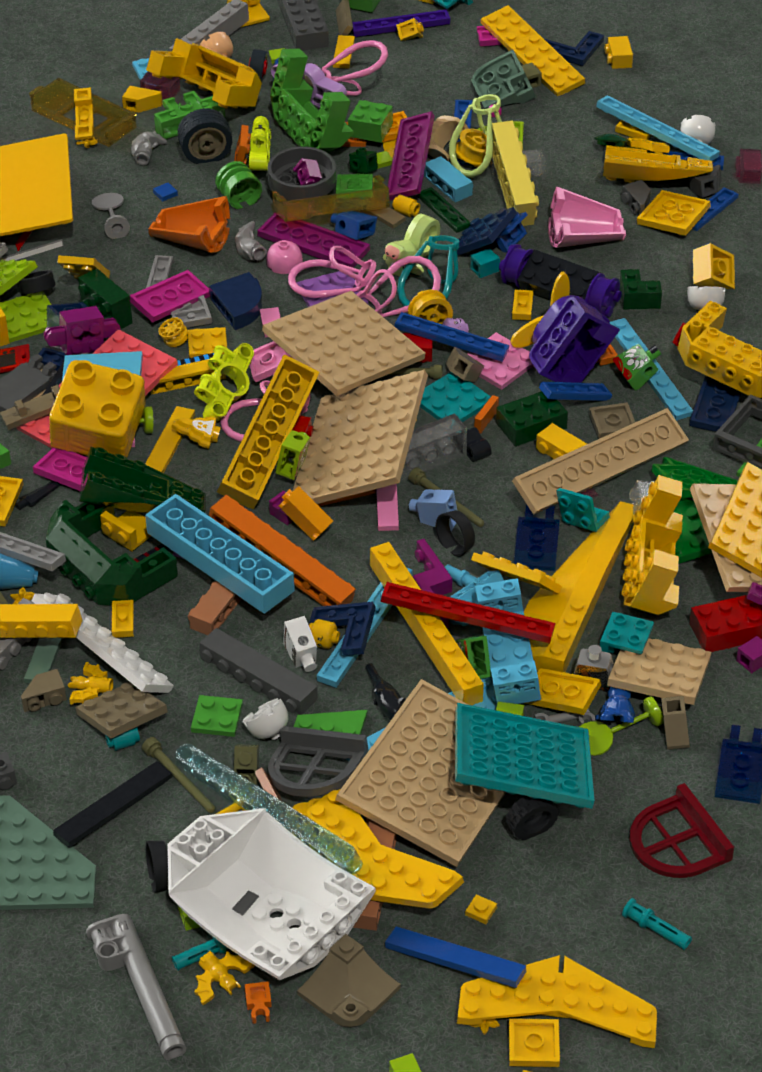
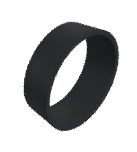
[435,510,475,556]
[145,841,168,893]

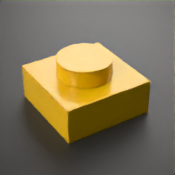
[465,894,497,924]

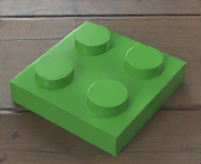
[191,695,243,737]

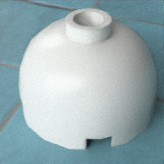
[680,115,715,145]
[687,286,726,310]
[243,698,289,740]

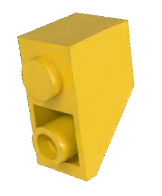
[122,86,163,113]

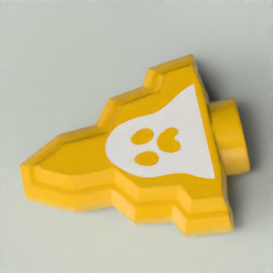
[172,417,221,449]

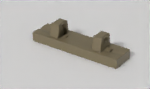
[0,385,60,430]

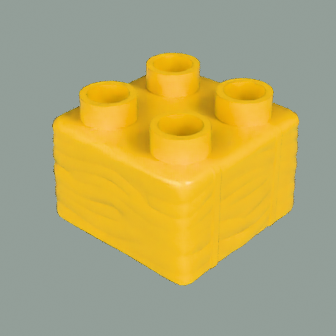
[49,360,146,458]

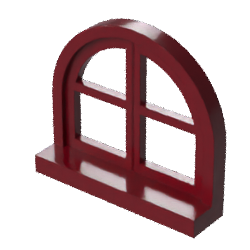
[630,783,734,878]

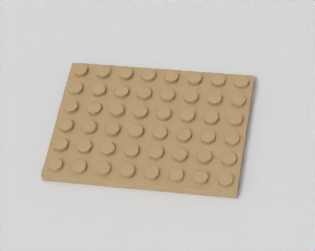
[293,370,428,504]
[335,679,506,867]

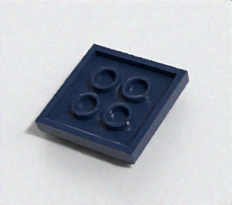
[457,207,517,255]

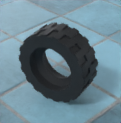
[505,796,559,840]

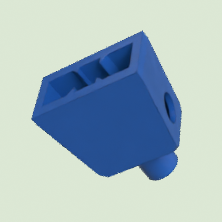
[330,210,377,240]

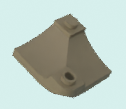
[297,934,401,1027]

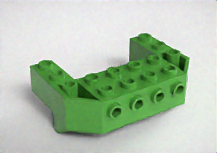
[270,48,354,153]

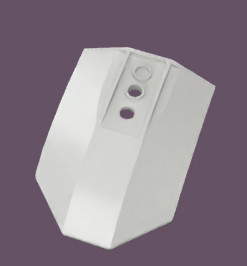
[168,808,376,980]

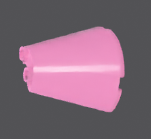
[548,187,626,248]

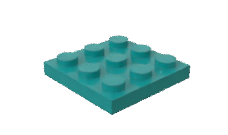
[420,372,491,429]

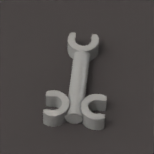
[535,708,595,726]

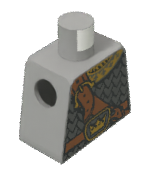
[573,645,613,691]

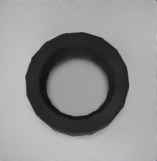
[19,270,56,294]

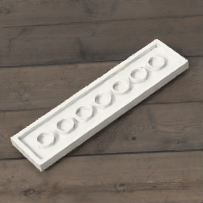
[31,592,174,693]

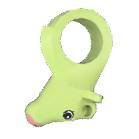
[383,213,441,277]

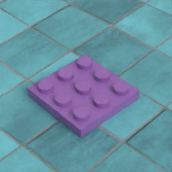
[296,271,369,307]

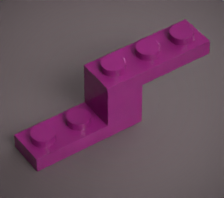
[413,539,452,628]

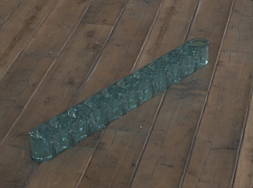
[176,744,363,874]

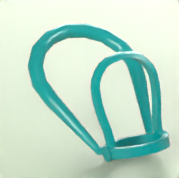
[397,235,459,307]

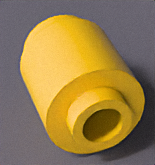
[392,195,420,217]

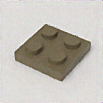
[589,402,635,439]

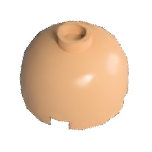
[200,32,233,58]

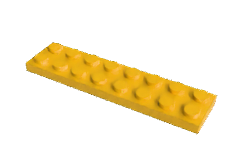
[481,5,585,96]

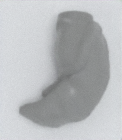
[131,131,167,165]
[235,221,267,261]

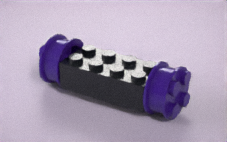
[499,244,622,317]

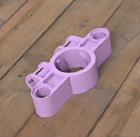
[271,63,347,109]

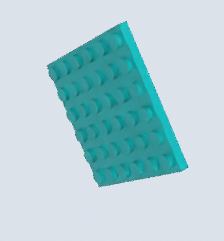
[455,703,595,809]

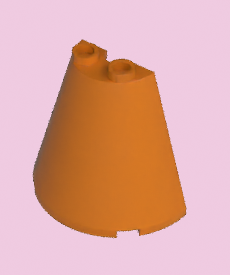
[148,196,230,252]

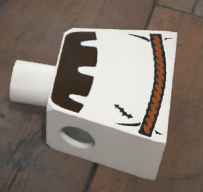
[283,616,317,672]

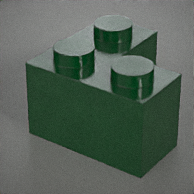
[620,269,662,310]

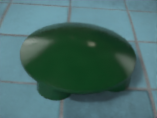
[594,134,629,146]

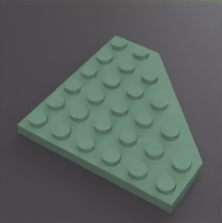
[0,795,96,910]

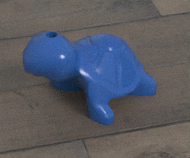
[595,687,639,723]

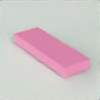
[376,484,399,531]

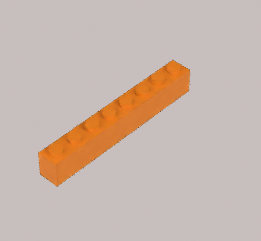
[209,495,356,606]

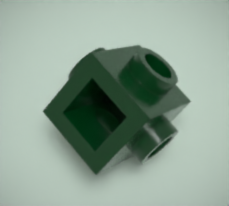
[349,148,378,174]

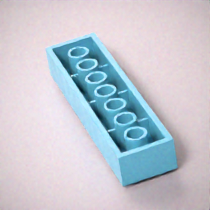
[145,494,295,614]

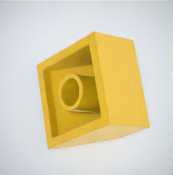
[693,243,735,289]

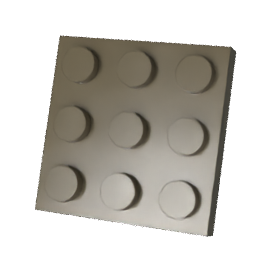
[75,682,168,738]

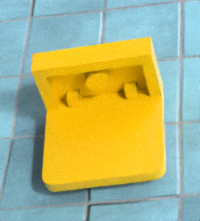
[100,510,151,551]

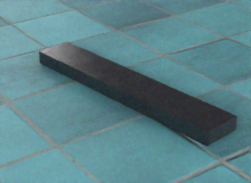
[53,761,172,848]

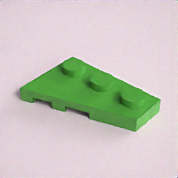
[294,710,367,735]

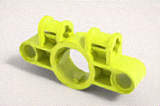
[249,116,271,171]
[194,343,254,423]

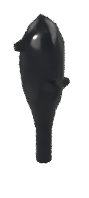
[365,663,405,720]

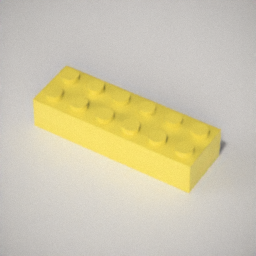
[492,121,539,226]

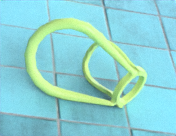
[449,94,502,178]

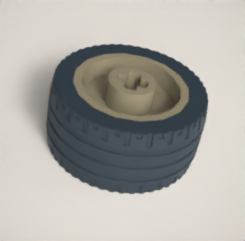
[178,108,232,164]

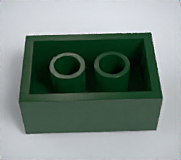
[78,268,133,329]
[496,391,568,447]

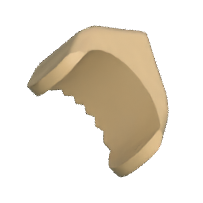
[428,115,468,161]

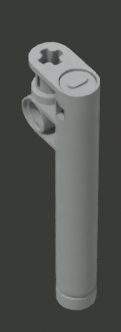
[86,914,186,1060]

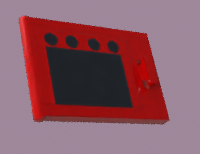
[0,344,30,373]

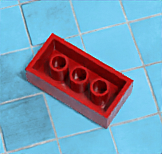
[689,595,762,652]

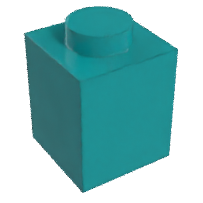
[470,248,500,278]

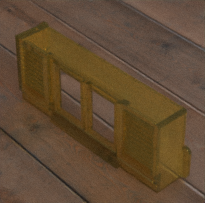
[29,78,137,147]
[272,175,390,222]

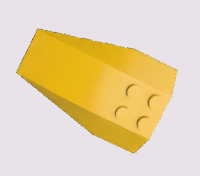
[603,145,713,182]

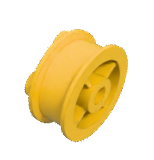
[456,129,492,168]
[408,290,453,324]

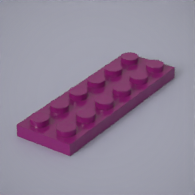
[385,111,435,201]
[257,211,370,268]

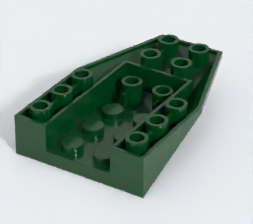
[79,447,206,513]

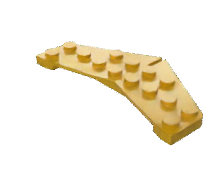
[307,789,464,908]
[457,955,657,1048]

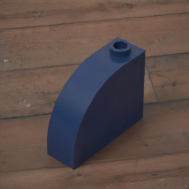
[209,272,262,330]

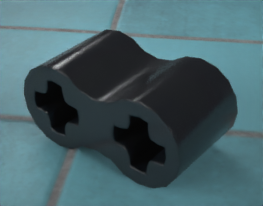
[455,427,492,462]

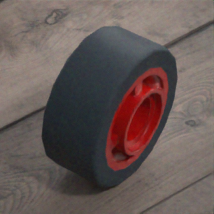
[248,49,268,83]

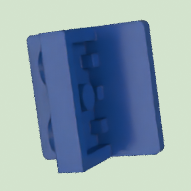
[495,212,528,253]

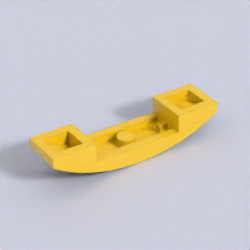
[74,87,94,140]

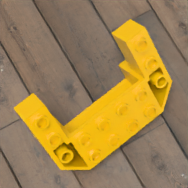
[146,38,262,109]
[678,301,762,398]
[622,475,683,615]

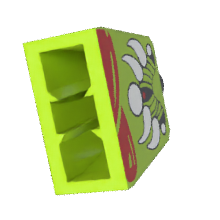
[275,430,310,480]

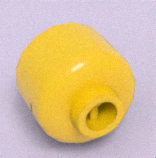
[309,619,340,649]

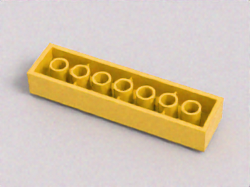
[217,354,319,509]

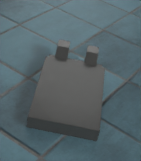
[0,354,57,412]

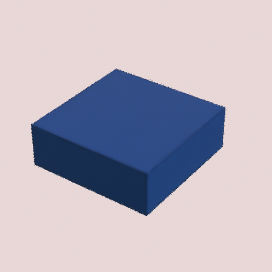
[153,183,178,202]

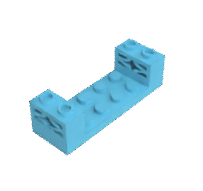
[475,578,541,704]

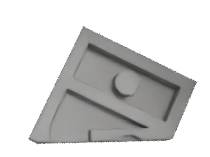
[171,295,212,328]

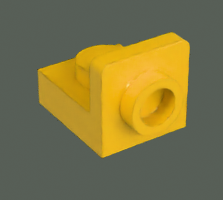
[396,18,424,41]

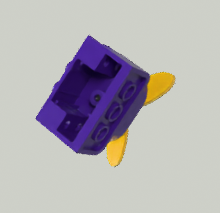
[510,271,620,383]

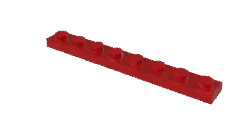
[381,582,556,644]

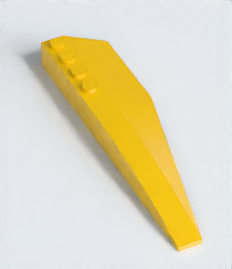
[524,501,640,672]

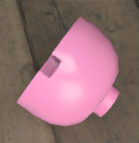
[266,240,303,274]

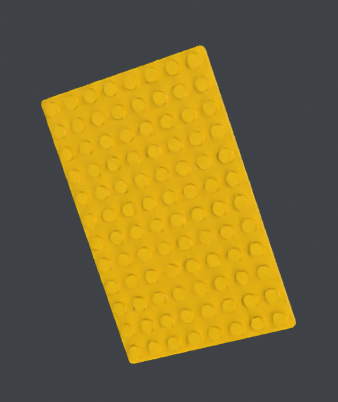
[0,133,73,236]

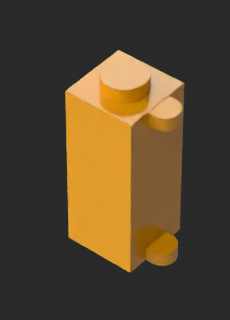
[279,486,333,541]

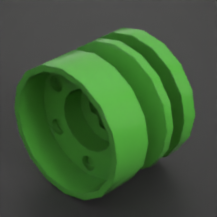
[215,161,262,209]

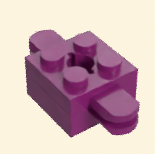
[43,306,121,355]

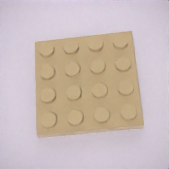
[607,638,712,705]

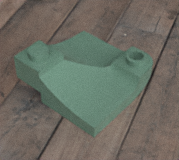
[471,50,536,109]

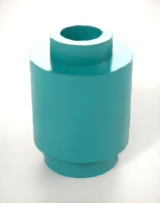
[105,727,140,751]

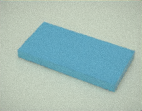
[62,351,143,381]

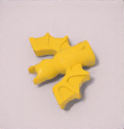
[68,662,113,705]
[194,951,255,1005]

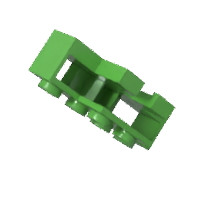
[154,91,225,139]

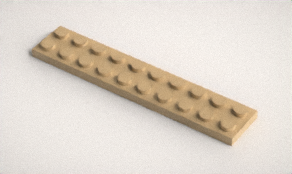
[512,408,689,515]

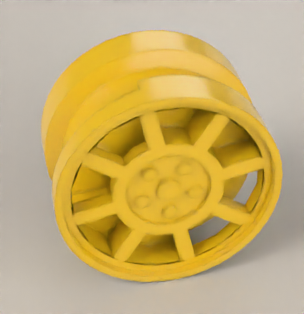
[158,317,189,347]

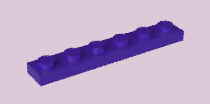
[351,9,450,37]

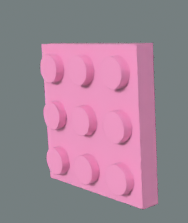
[467,332,534,390]

